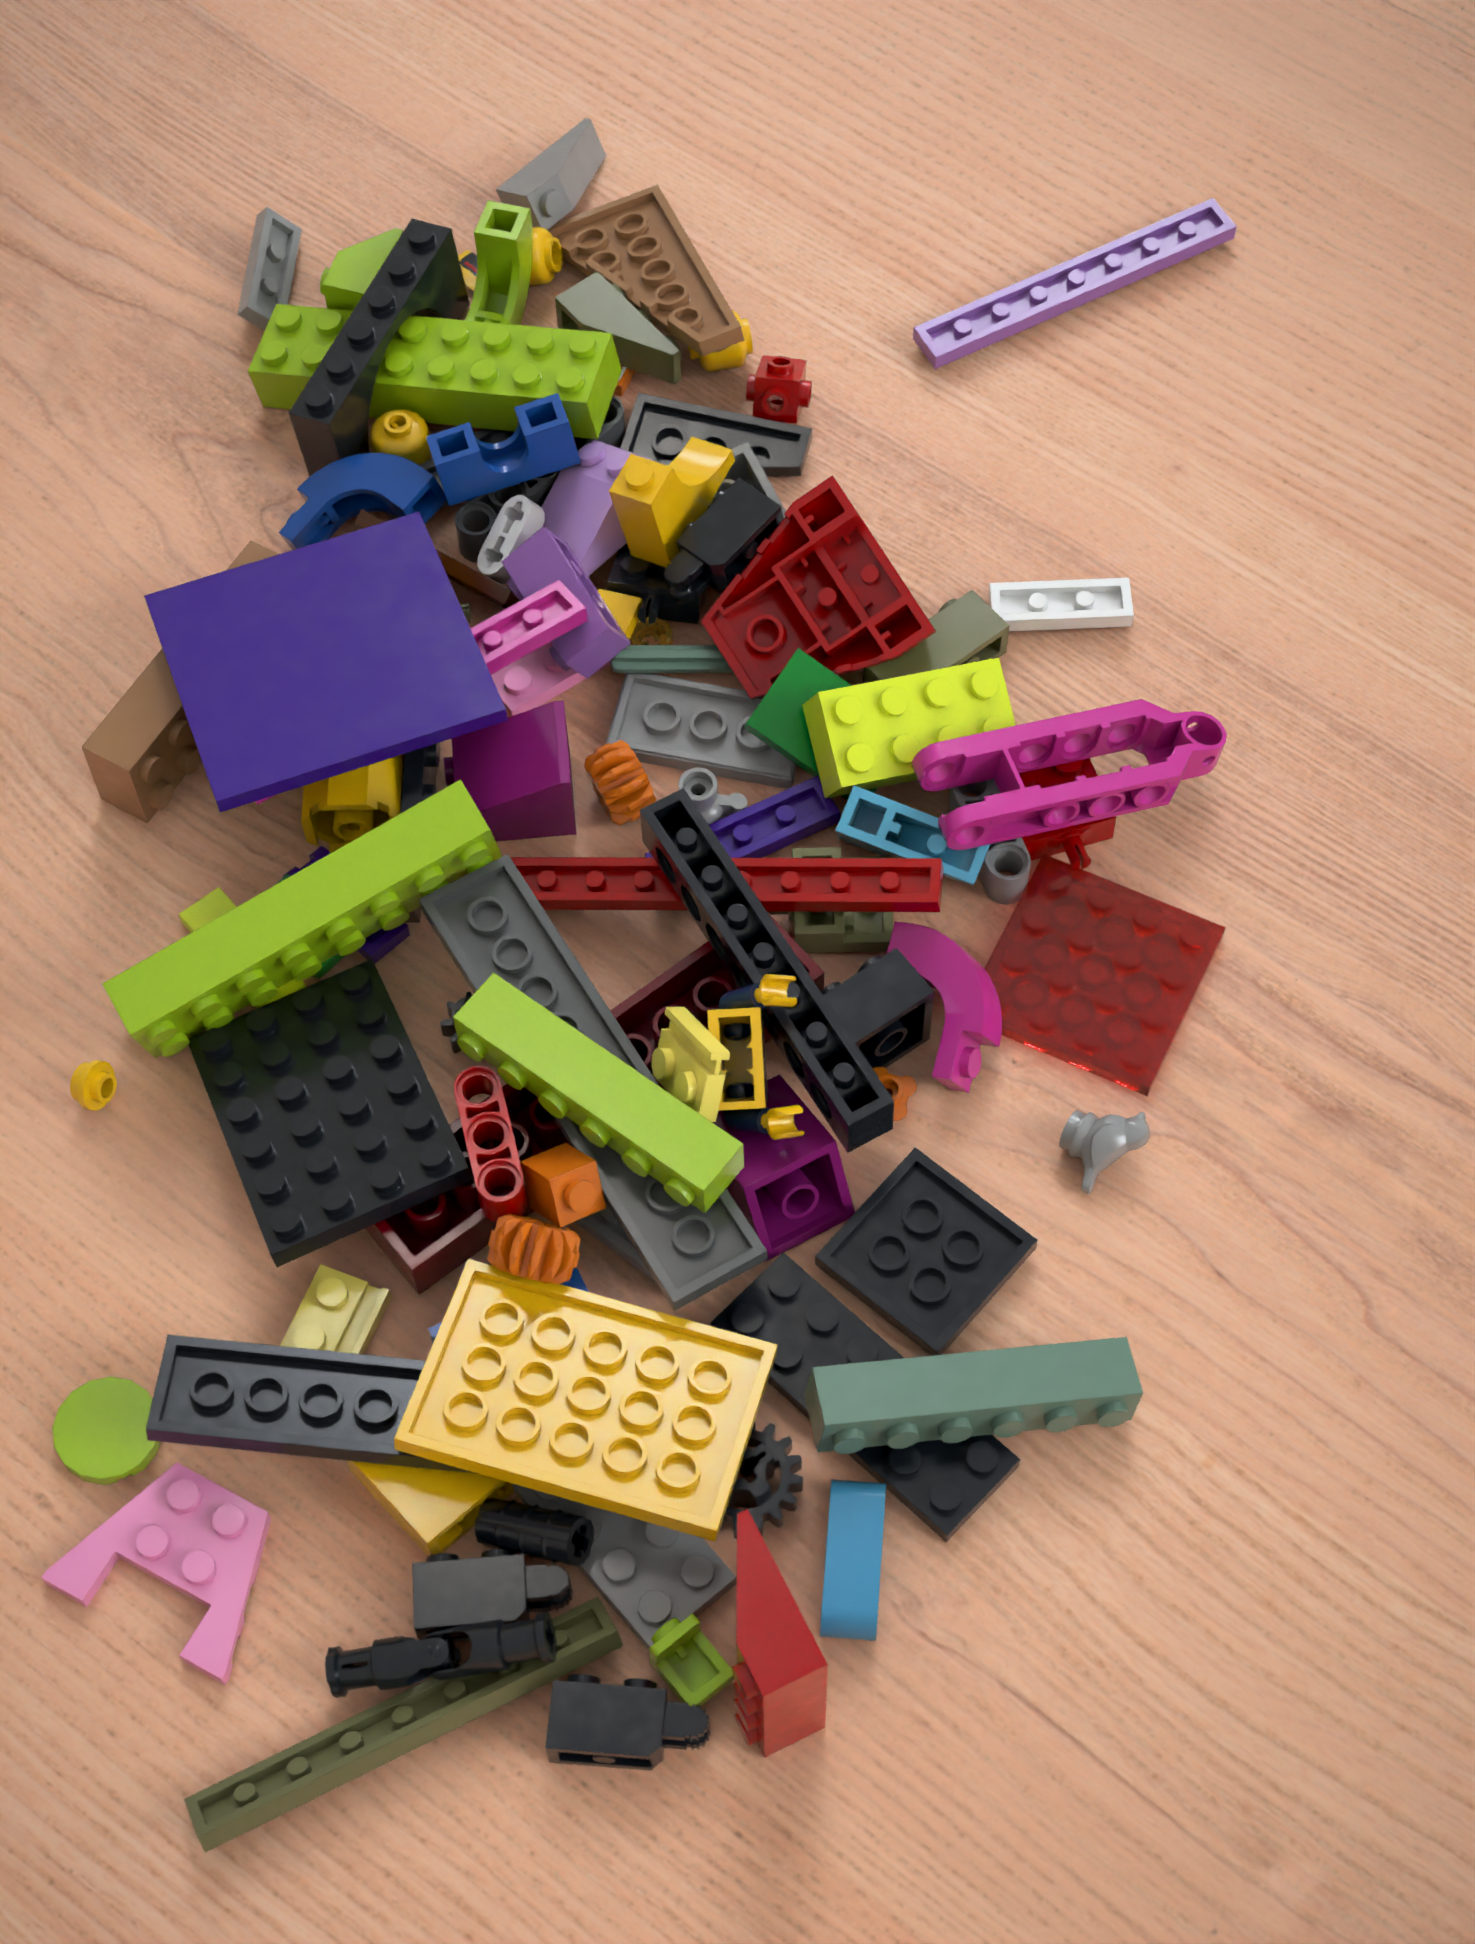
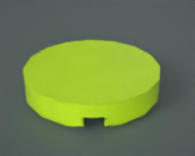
[52,1377,160,1485]

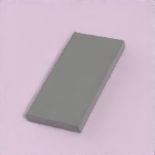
[606,673,798,789]

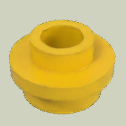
[70,1060,117,1111]

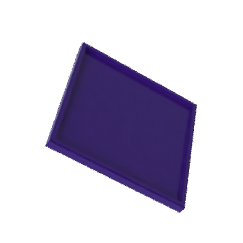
[144,512,508,812]

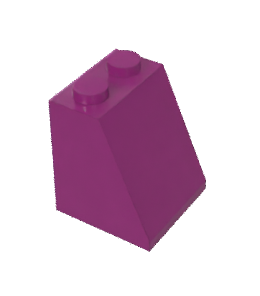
[444,700,577,842]
[712,1074,855,1262]

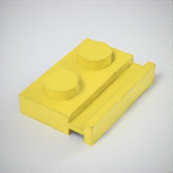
[651,1007,730,1122]
[280,1264,392,1354]

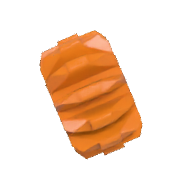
[584,740,656,826]
[487,1214,581,1285]

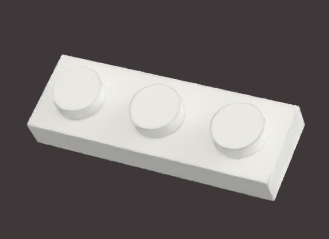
[988,578,1134,631]

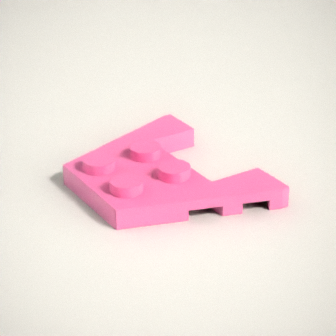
[41,1463,271,1685]

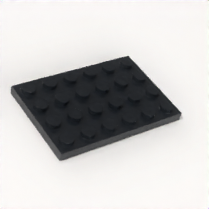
[188,959,474,1267]

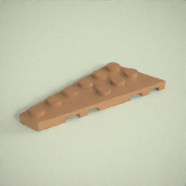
[548,185,745,356]

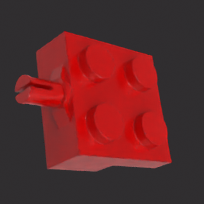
[1019,758,1116,871]

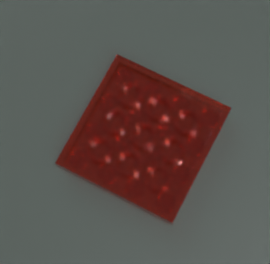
[984,854,1226,1097]

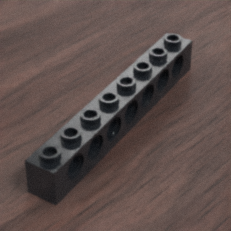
[640,788,894,1153]

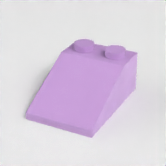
[542,440,653,576]

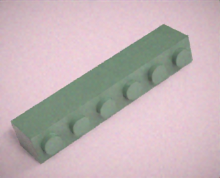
[805,1337,1143,1454]

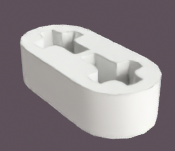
[477,495,545,584]

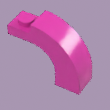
[887,921,1002,1093]

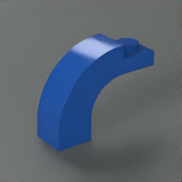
[279,453,447,550]

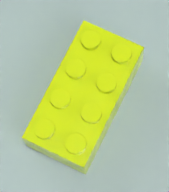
[802,658,1016,798]

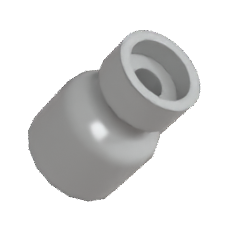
[678,767,748,825]

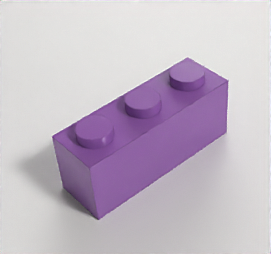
[501,526,630,679]

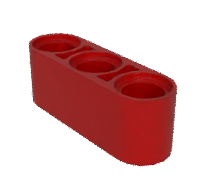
[454,1066,527,1223]

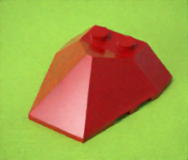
[701,475,936,700]

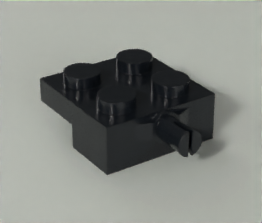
[607,543,707,624]

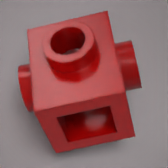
[746,355,812,424]

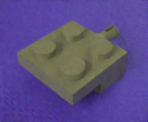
[767,847,894,953]

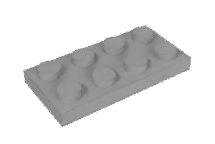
[512,1484,737,1650]

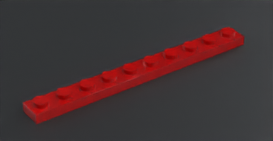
[510,857,944,912]

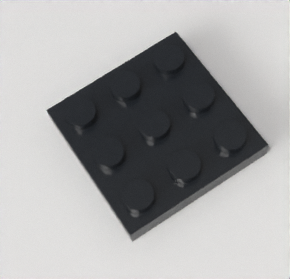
[815,1147,1038,1356]

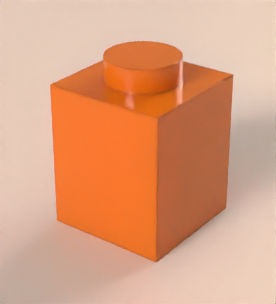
[520,1143,606,1228]

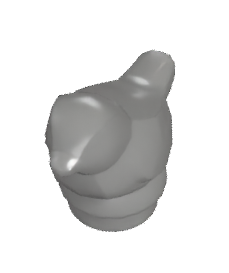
[1059,1110,1150,1194]

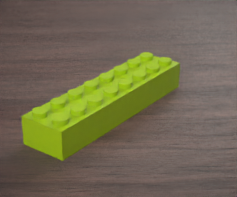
[248,304,622,439]
[102,779,503,1058]

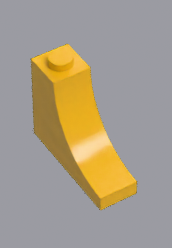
[609,436,735,568]
[347,1461,514,1556]

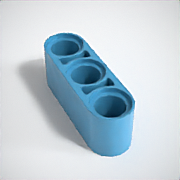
[820,1479,886,1641]

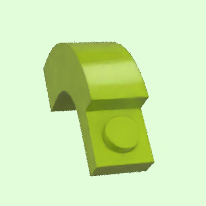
[465,200,533,325]

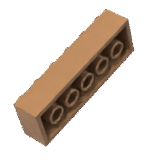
[82,540,278,823]

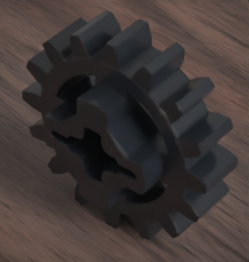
[719,1422,803,1538]

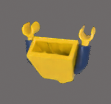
[707,974,804,1140]

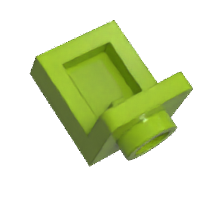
[649,1614,735,1707]

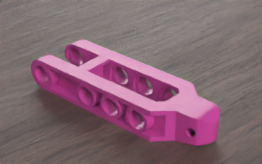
[912,699,1227,850]

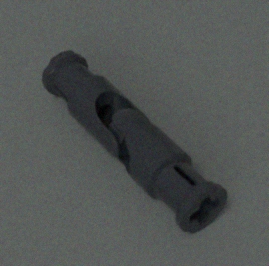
[325,1611,557,1698]

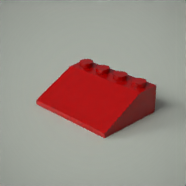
[731,1509,828,1757]

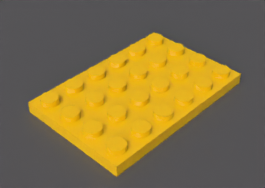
[394,1259,778,1542]

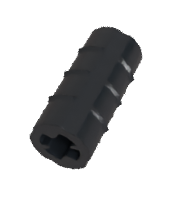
[475,1497,594,1566]

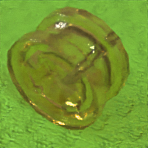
[631,617,673,645]

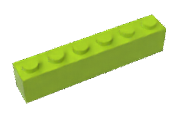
[453,972,744,1213]

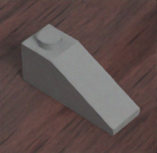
[496,118,606,230]

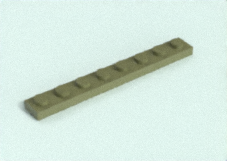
[184,1596,623,1853]

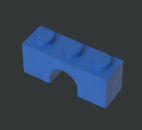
[426,393,581,506]

